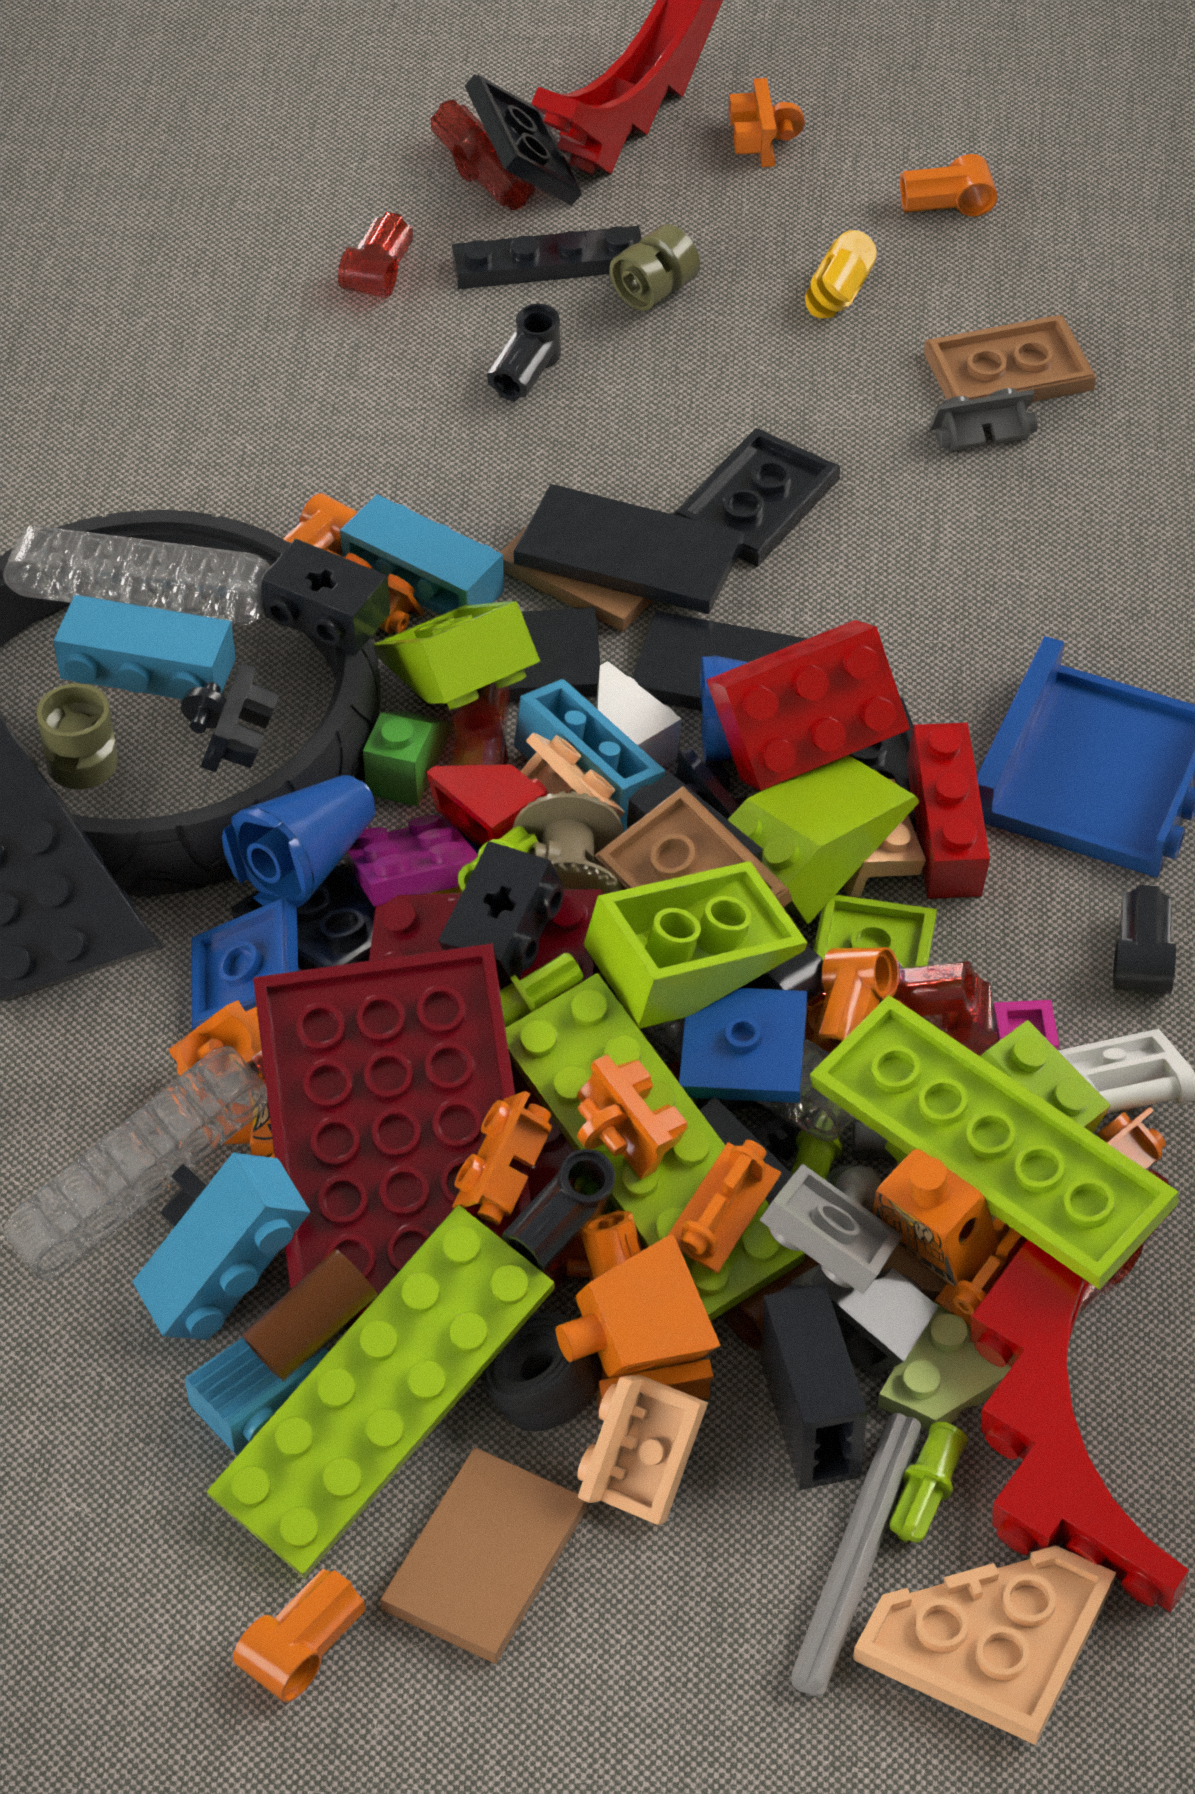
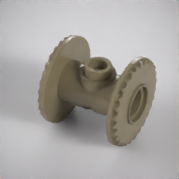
[513,791,624,894]

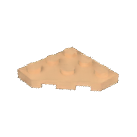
[853,1545,1116,1745]

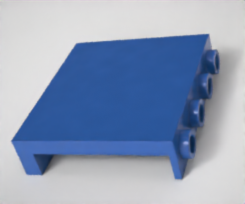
[977,636,1195,878]

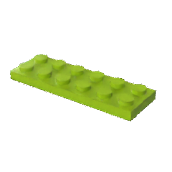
[505,973,805,1321]
[810,995,1179,1290]
[206,1204,555,1579]

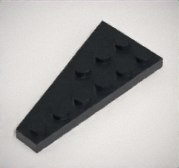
[0,710,164,1002]

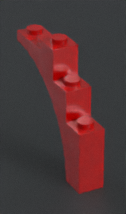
[531,0,723,175]
[970,1239,1189,1613]

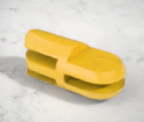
[805,230,877,319]

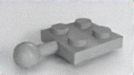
[760,1164,903,1295]

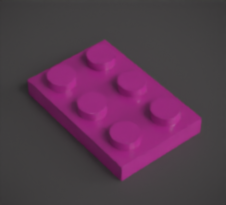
[344,815,478,906]

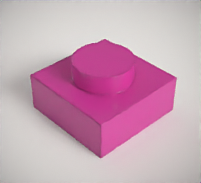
[992,1000,1060,1051]

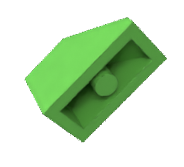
[363,711,452,806]

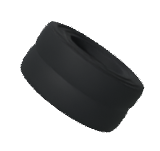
[481,1312,602,1432]

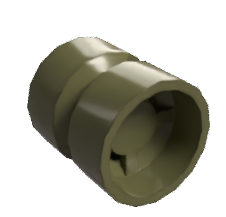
[609,224,701,311]
[36,683,119,790]

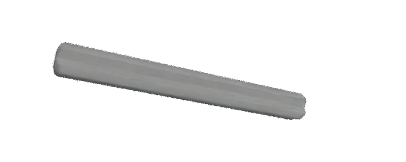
[791,1413,921,1696]

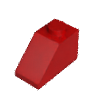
[426,764,549,848]

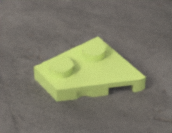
[878,1301,1011,1430]

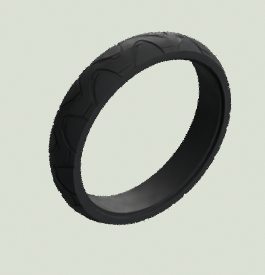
[0,510,381,897]

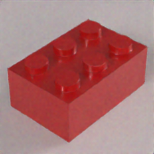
[706,620,910,791]

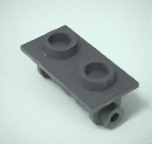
[929,388,1038,452]

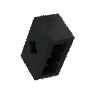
[260,538,390,654]
[438,841,564,985]

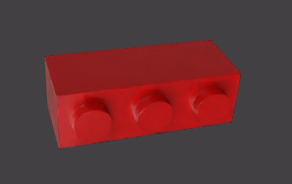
[907,722,990,899]

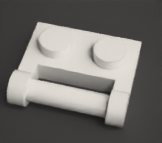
[1059,1029,1195,1121]

